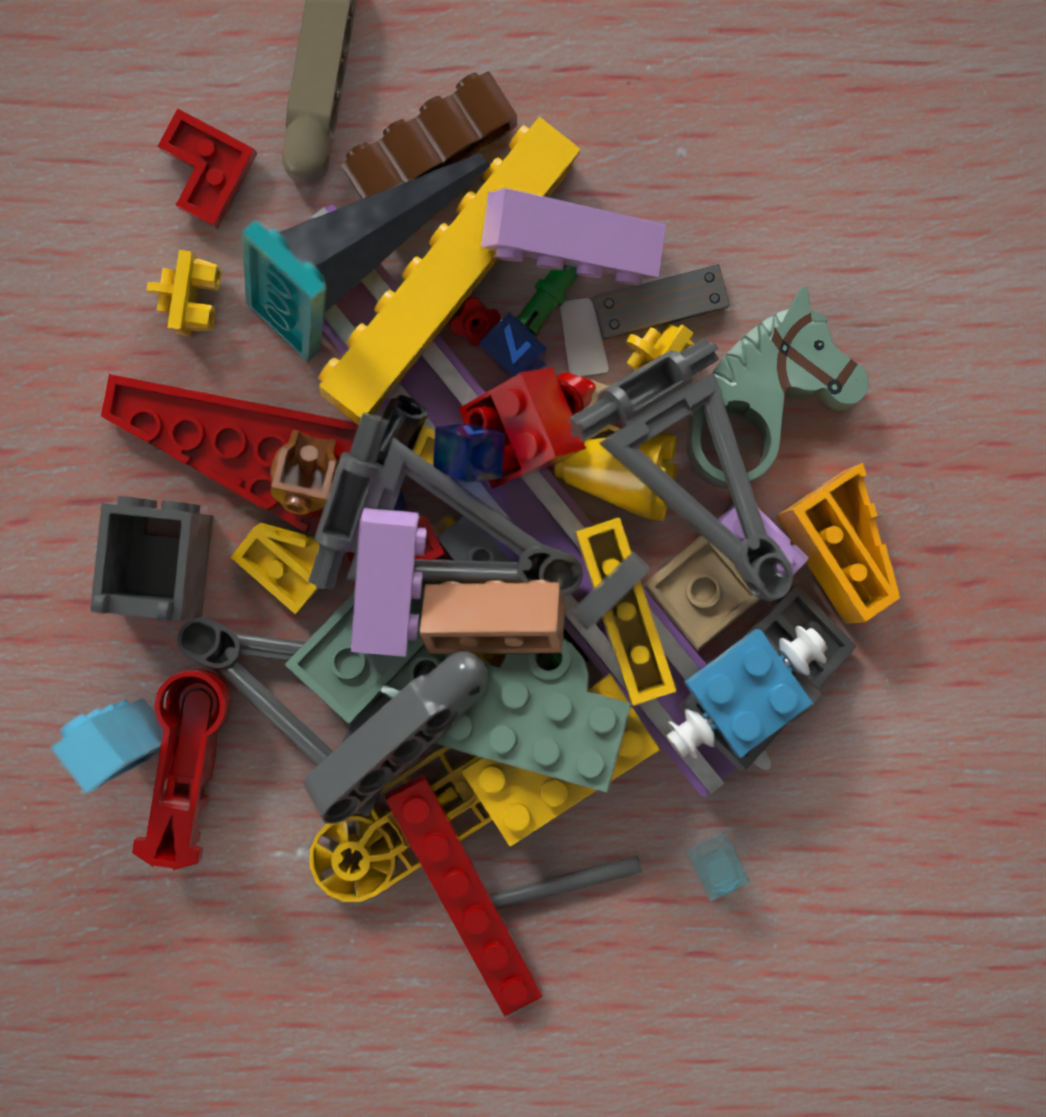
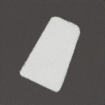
[560,298,609,376]

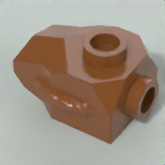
[270,429,339,515]

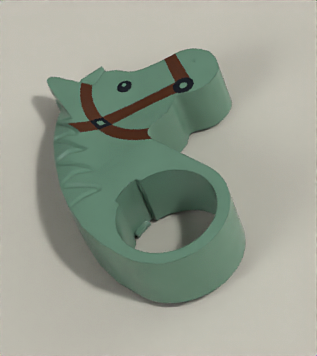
[686,286,869,489]

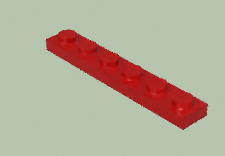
[385,774,543,1017]

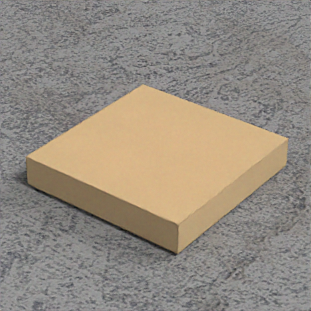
[642,535,760,651]

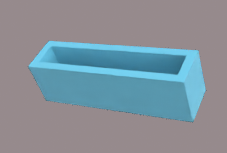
[51,698,163,794]

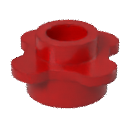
[449,297,501,346]

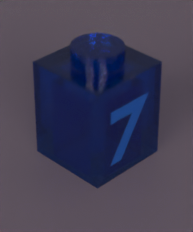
[479,312,547,379]
[433,423,505,483]

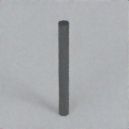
[490,856,642,910]

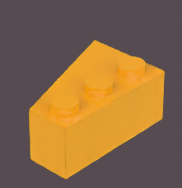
[776,463,900,624]

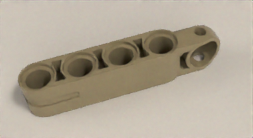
[282,0,357,184]

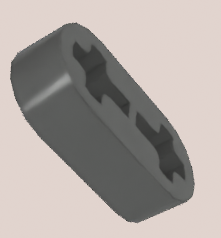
[571,552,650,629]

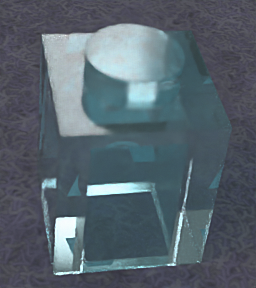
[685,832,750,902]

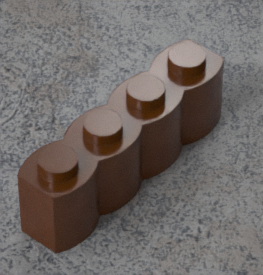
[341,71,517,199]

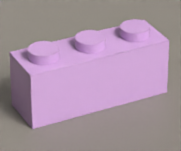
[351,508,426,657]

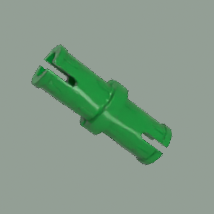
[514,265,578,336]

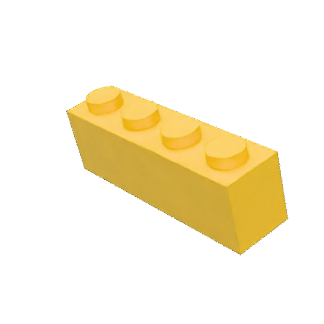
[574,517,676,705]

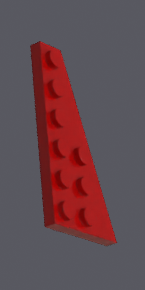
[101,374,358,537]

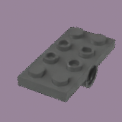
[679,584,857,771]

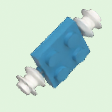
[666,626,827,760]

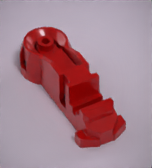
[132,669,231,871]

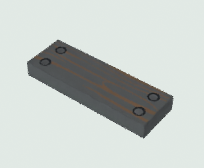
[593,264,730,340]

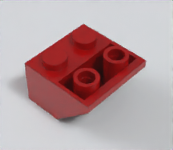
[459,367,586,489]

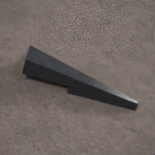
[278,153,490,314]

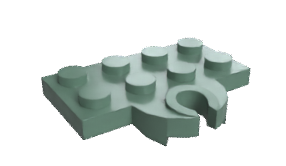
[285,582,454,726]
[434,639,632,793]

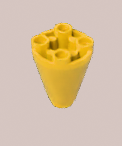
[555,433,678,522]

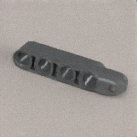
[304,651,488,824]

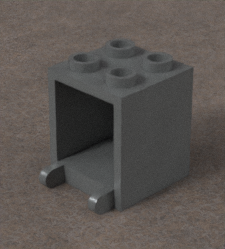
[90,496,213,621]

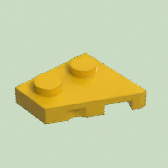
[230,523,347,614]

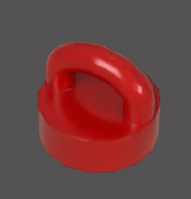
[557,372,596,416]

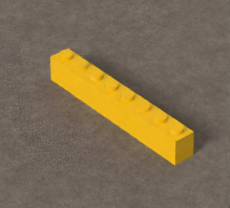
[318,116,581,425]

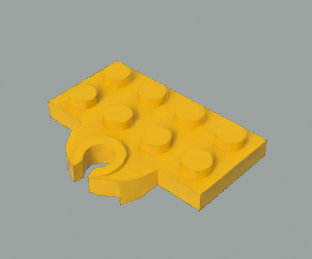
[462,674,660,847]

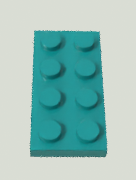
[242,220,326,362]

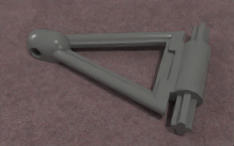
[568,338,793,601]
[308,412,583,596]
[177,617,436,818]

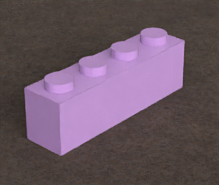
[481,188,666,286]

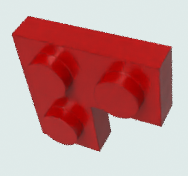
[157,108,258,229]

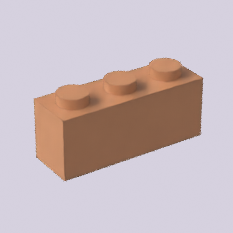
[420,580,565,654]

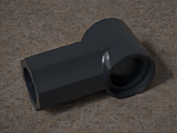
[376,394,428,476]

